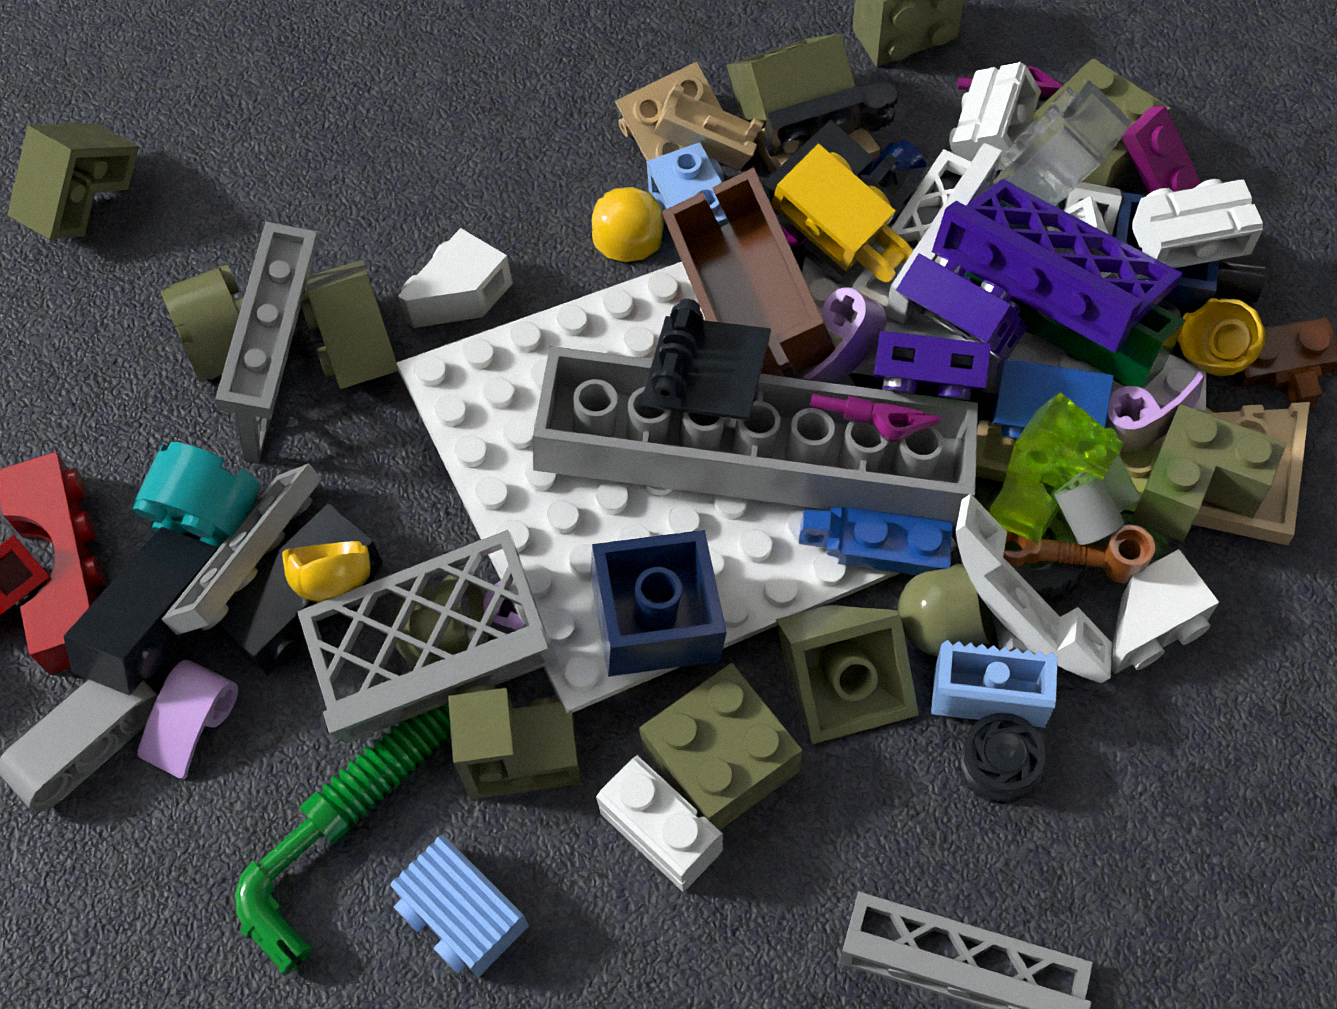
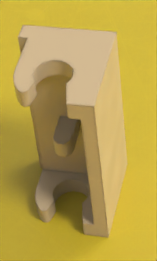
[653,84,763,171]

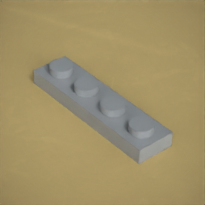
[161,463,322,635]

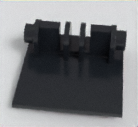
[641,299,771,420]

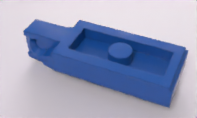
[799,507,952,575]

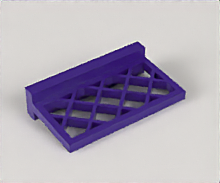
[932,179,1182,353]

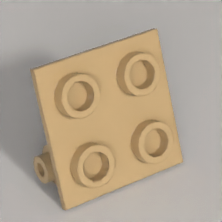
[615,61,723,161]

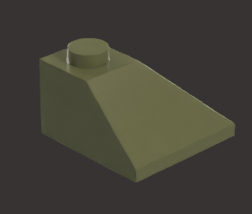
[776,605,919,744]

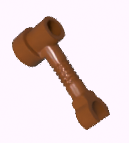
[1003,525,1155,583]

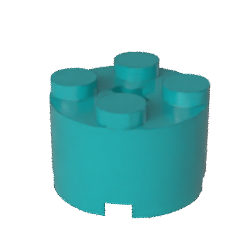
[132,442,261,548]

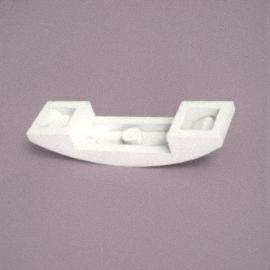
[956,494,1113,683]

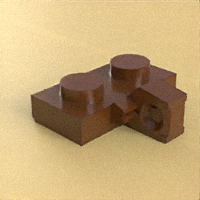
[1235,317,1337,410]

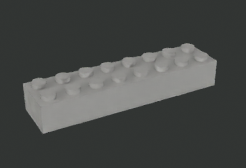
[533,346,978,527]

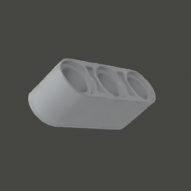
[0,679,158,813]

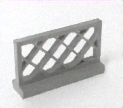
[215,221,318,464]
[297,530,558,743]

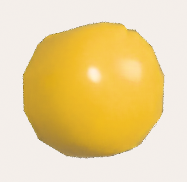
[591,187,664,262]
[1177,298,1266,377]
[282,541,371,603]

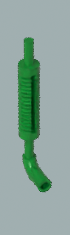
[235,704,451,976]

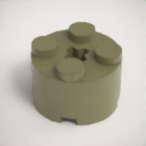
[160,264,243,382]

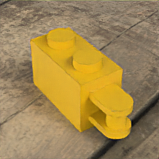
[771,143,913,282]

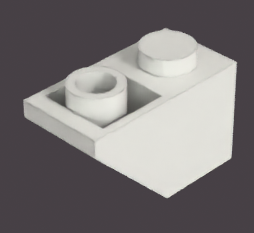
[398,228,513,328]
[1111,549,1219,674]

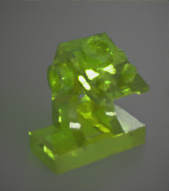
[989,392,1124,543]

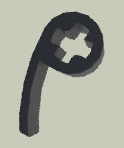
[1214,232,1267,303]

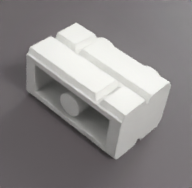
[949,62,1041,170]
[1132,179,1263,268]
[596,755,723,892]

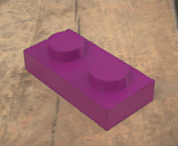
[1121,106,1201,193]

